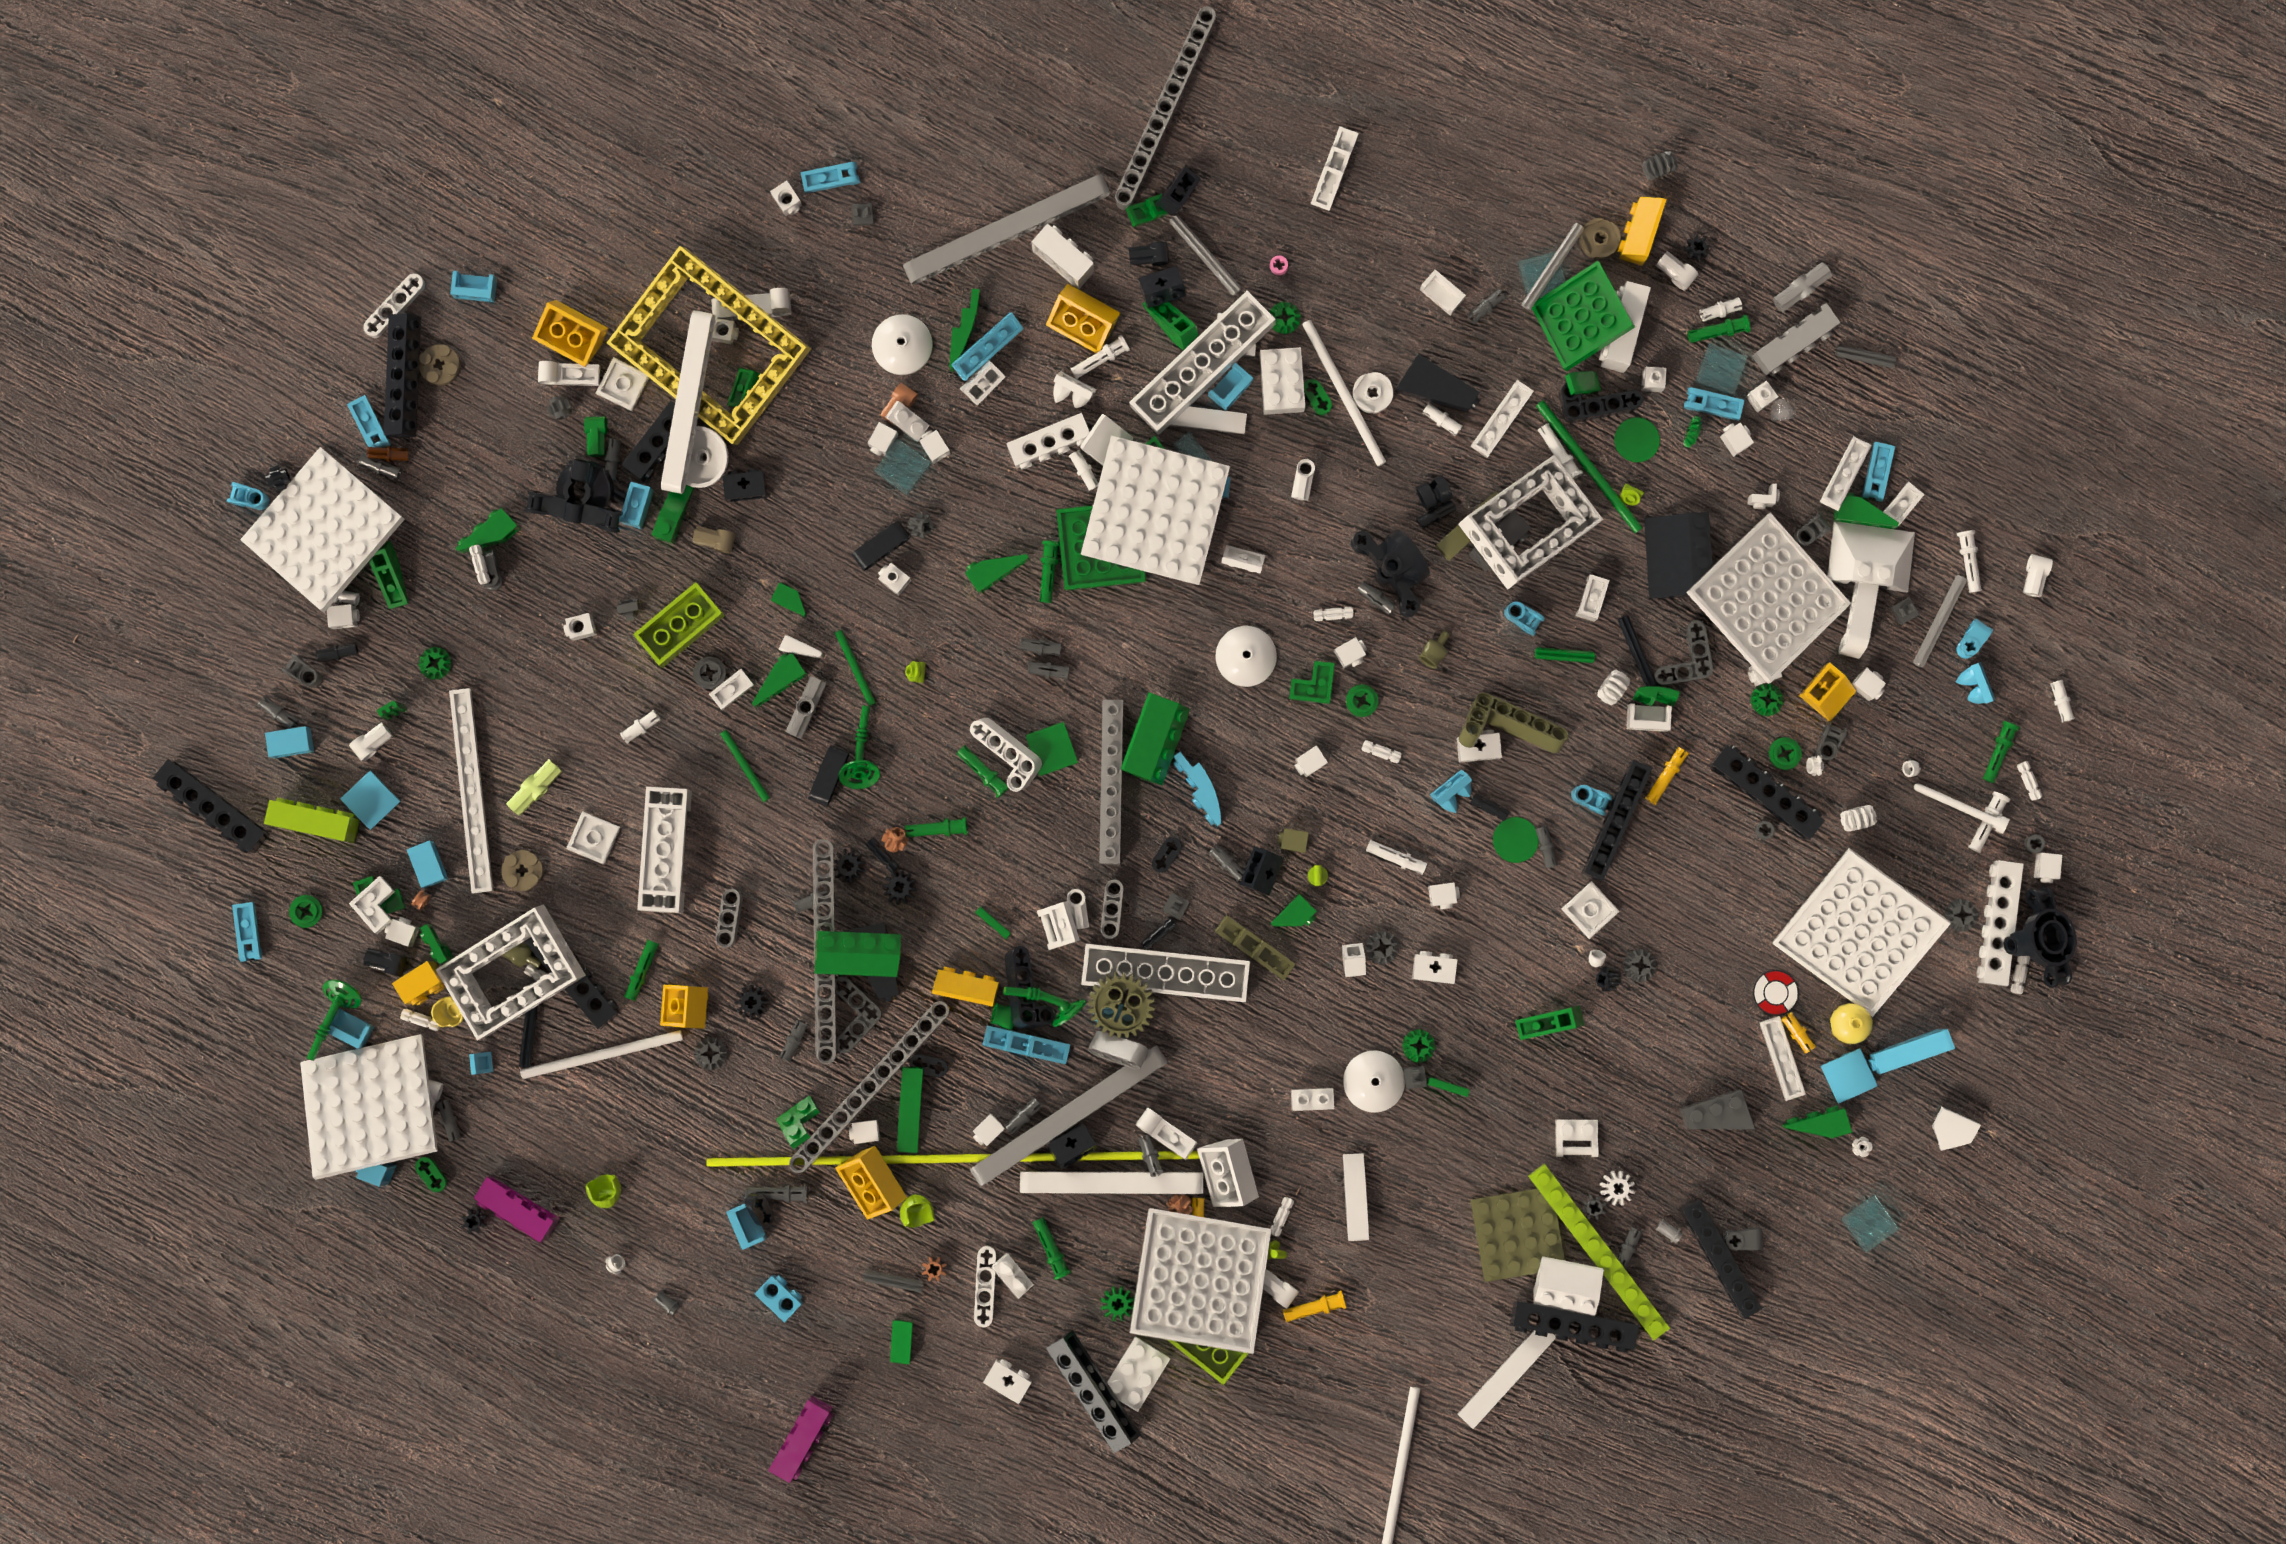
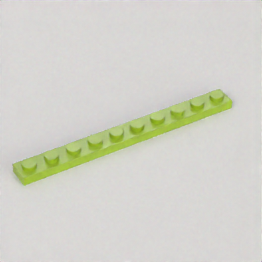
[1528,1163,1670,1341]

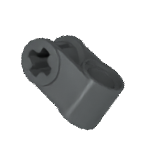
[1793,512,1833,548]
[482,549,503,591]
[281,653,323,688]
[1815,721,1847,762]
[1722,1228,1763,1251]

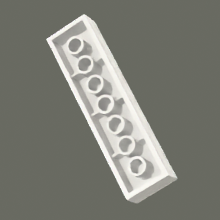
[1129,291,1276,436]
[1081,944,1250,1002]

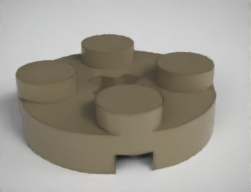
[1579,218,1621,259]
[419,344,461,386]
[501,850,544,891]

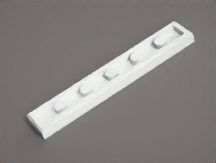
[1458,1330,1555,1429]

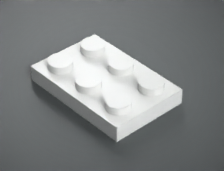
[1107,1336,1170,1412]

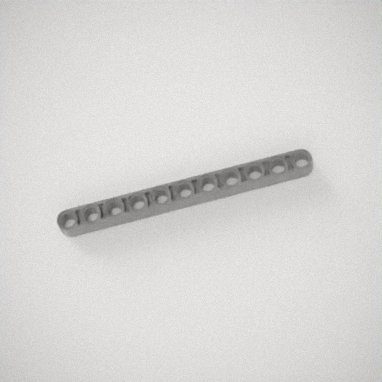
[1115,6,1216,210]
[903,174,1111,285]
[813,839,836,1064]
[789,1001,950,1173]
[970,1045,1168,1187]

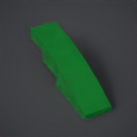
[949,289,981,372]
[897,1066,923,1153]

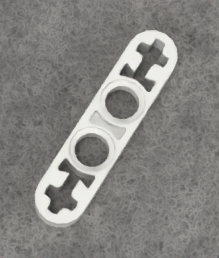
[363,274,425,338]
[974,1245,996,1327]

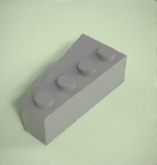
[1752,303,1840,376]

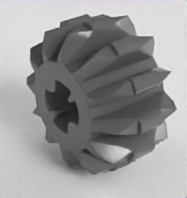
[1642,151,1678,180]

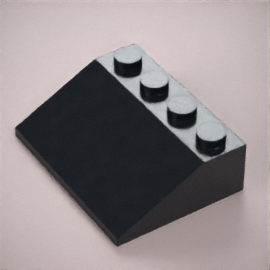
[1644,512,1712,599]

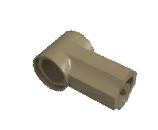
[693,526,736,554]

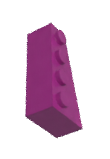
[474,1176,561,1243]
[768,1395,834,1483]

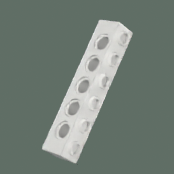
[1977,860,2023,986]

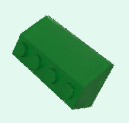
[1121,693,1190,785]
[814,931,901,977]

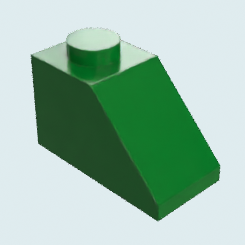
[1270,894,1317,927]

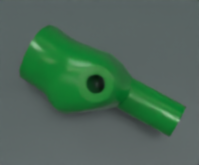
[990,1003,1026,1030]

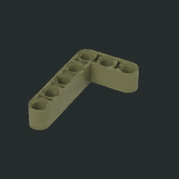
[1459,692,1569,753]

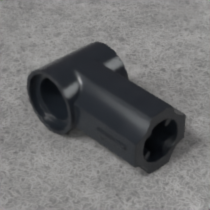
[1129,242,1169,266]
[363,948,408,977]

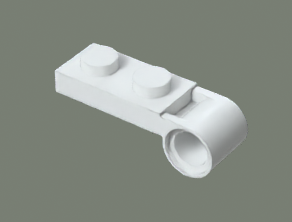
[538,361,600,386]
[1135,1108,1198,1160]

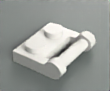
[1037,901,1080,950]
[1556,1119,1598,1157]

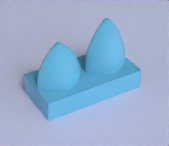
[1956,662,1996,704]
[1430,770,1472,813]

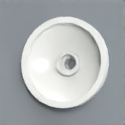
[872,314,933,375]
[686,426,729,488]
[1216,626,1277,687]
[1343,1051,1405,1112]

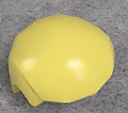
[431,996,464,1027]

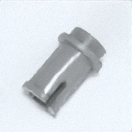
[1655,1219,1683,1243]

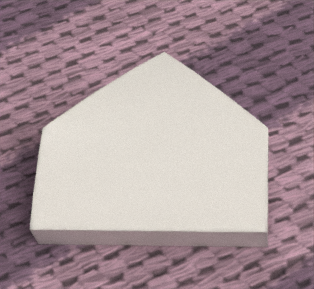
[1932,1107,1981,1150]

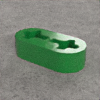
[1304,379,1332,415]
[415,1157,448,1192]

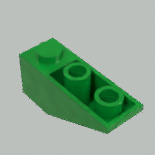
[455,508,521,553]
[1782,1105,1852,1138]

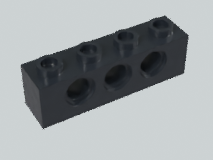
[621,401,675,482]

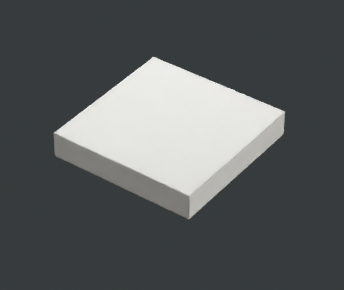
[596,357,649,412]
[1080,414,1133,466]
[566,811,621,865]
[1561,881,1619,939]

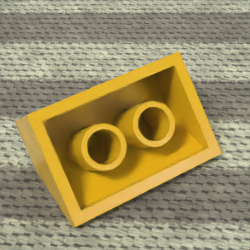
[1618,197,1667,266]
[1046,284,1120,353]
[532,300,609,367]
[932,966,999,1007]
[835,1146,907,1219]

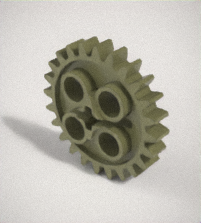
[1088,971,1155,1039]

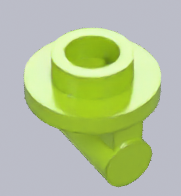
[1620,483,1644,506]
[905,661,926,683]
[1307,865,1328,886]
[1267,1240,1287,1260]

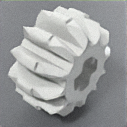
[1598,670,1630,705]
[1840,805,1877,831]
[1600,1171,1635,1206]

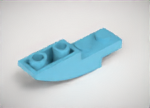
[1173,752,1221,827]

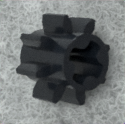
[1684,235,1711,262]
[266,465,291,492]
[1596,967,1621,992]
[461,1209,487,1234]

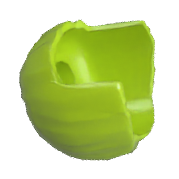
[586,1174,621,1208]
[900,1194,935,1228]

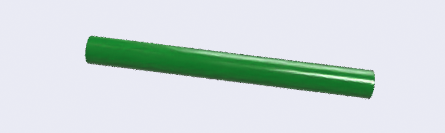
[835,630,876,706]
[720,730,770,803]

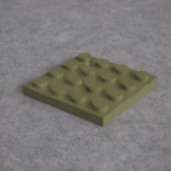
[1470,1188,1565,1282]

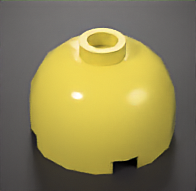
[1830,1003,1873,1044]

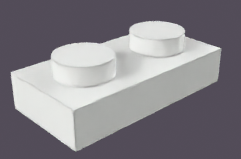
[885,401,930,442]
[1883,482,1924,526]
[1221,545,1265,574]
[709,669,754,711]

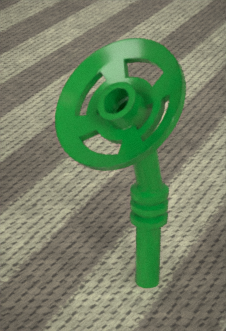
[839,705,880,789]
[307,979,362,1061]
[1003,986,1087,1027]

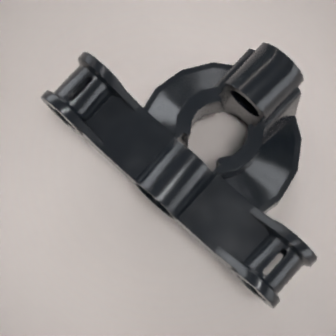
[524,459,623,533]
[1350,530,1430,618]
[2003,886,2077,988]

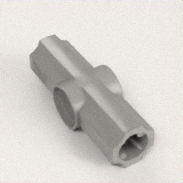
[1773,262,1833,312]
[785,676,827,739]

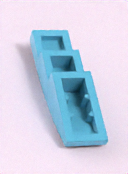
[982,1025,1070,1065]

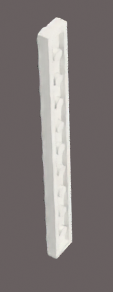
[449,688,494,894]

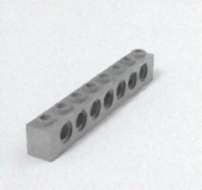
[1099,700,1123,865]

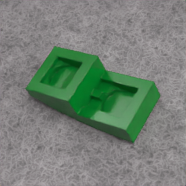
[1125,194,1168,228]
[1565,371,1602,395]
[1633,686,1680,707]

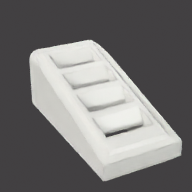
[779,635,824,658]

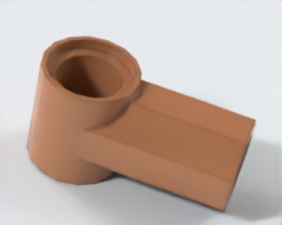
[880,382,918,426]

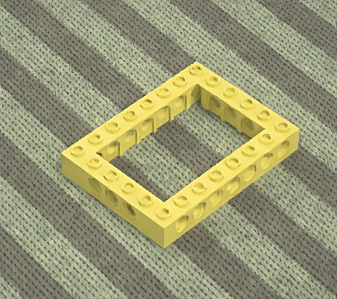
[607,246,811,445]

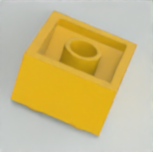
[660,984,708,1029]

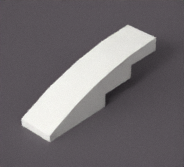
[1311,126,1359,211]
[1343,1153,1369,1241]

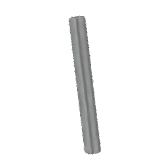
[1170,215,1241,295]
[1522,223,1584,310]
[1913,575,1967,668]

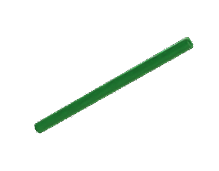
[1536,400,1643,533]

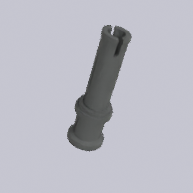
[745,1184,809,1203]

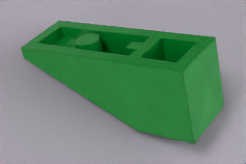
[1142,302,1199,351]
[652,485,694,545]
[1833,492,1899,529]
[369,540,409,609]
[965,554,1029,595]
[752,653,807,709]
[1515,1005,1585,1040]

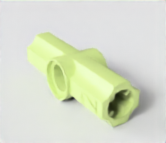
[506,759,562,816]

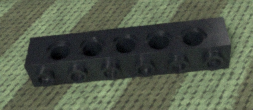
[384,313,421,439]
[1709,745,1825,841]
[153,759,270,854]
[1581,760,1652,881]
[525,937,620,1029]
[1678,1198,1762,1319]
[1510,1301,1639,1353]
[1046,1330,1141,1453]

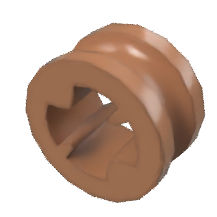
[411,890,431,910]

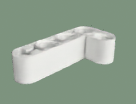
[711,288,792,321]
[1838,582,1879,659]
[970,717,1042,792]

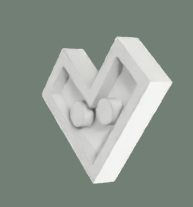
[349,876,395,934]

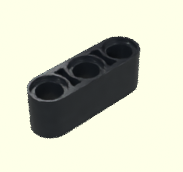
[851,521,911,571]
[808,745,850,807]

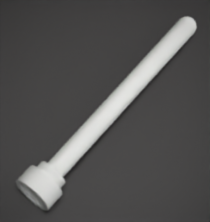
[1914,783,2010,834]

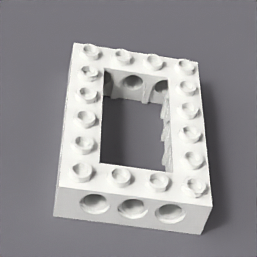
[1458,455,1603,590]
[435,905,586,1041]

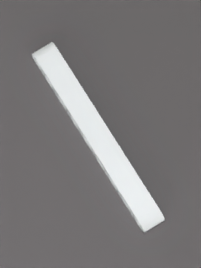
[661,310,715,494]
[1020,1171,1203,1194]

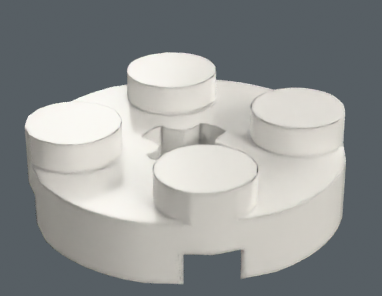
[1353,372,1393,414]

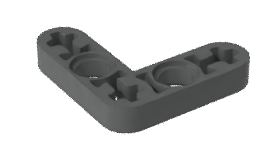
[1653,620,1713,686]
[835,977,882,1054]

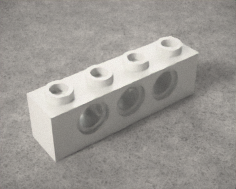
[1006,413,1090,470]

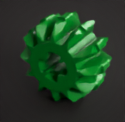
[1101,1286,1135,1321]

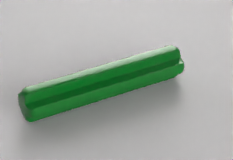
[1534,647,1595,663]

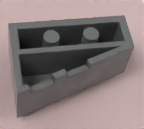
[1469,510,1531,572]
[1679,1089,1755,1129]

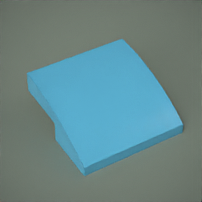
[340,770,400,830]
[1821,1048,1878,1104]

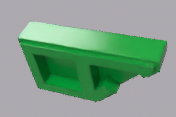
[770,582,806,617]

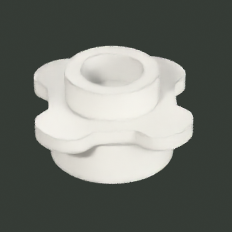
[1806,755,1824,776]

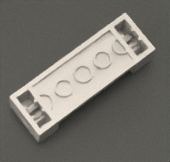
[637,787,692,913]

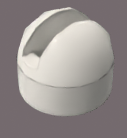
[1902,760,1921,777]
[1589,950,1606,967]

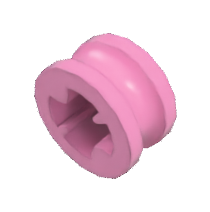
[1270,256,1288,275]

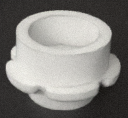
[1852,1137,1872,1157]
[606,1254,625,1275]

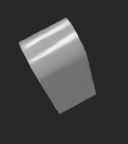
[1101,879,1123,939]
[716,889,743,948]
[1088,1031,1149,1070]

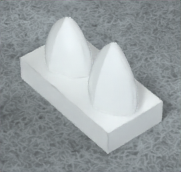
[1053,371,1097,408]
[991,1253,1034,1299]

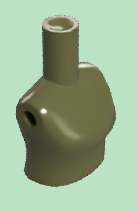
[1419,631,1450,669]
[502,943,542,969]

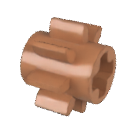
[881,827,909,852]
[1166,1194,1193,1215]
[922,1256,947,1282]

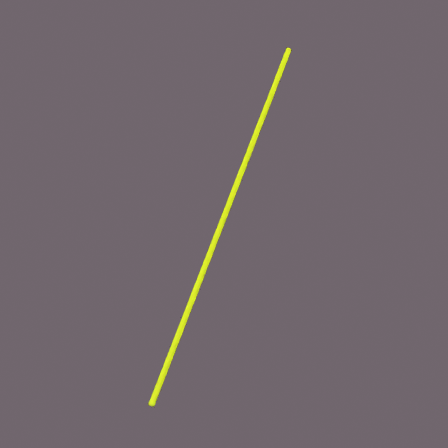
[707,1151,1200,1167]

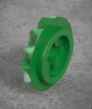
[1269,301,1301,334]
[1683,416,1702,448]
[418,647,452,680]
[1346,684,1378,717]
[1751,684,1784,716]
[1768,737,1802,770]
[289,895,323,928]
[1402,1030,1435,1062]

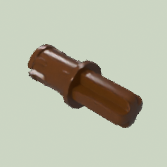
[366,445,408,462]

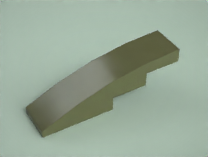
[1435,491,1498,561]
[1214,915,1296,980]

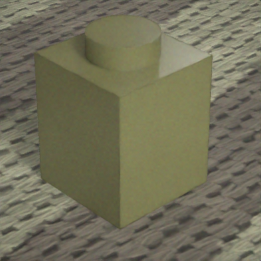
[1277,828,1309,853]

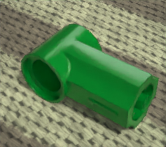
[584,416,607,457]

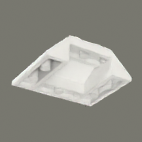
[1827,521,1915,592]

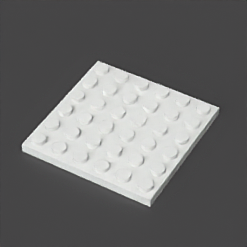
[1081,436,1230,585]
[240,447,405,613]
[1686,513,1851,684]
[1773,848,1951,1017]
[300,1034,438,1180]
[1130,1208,1271,1354]

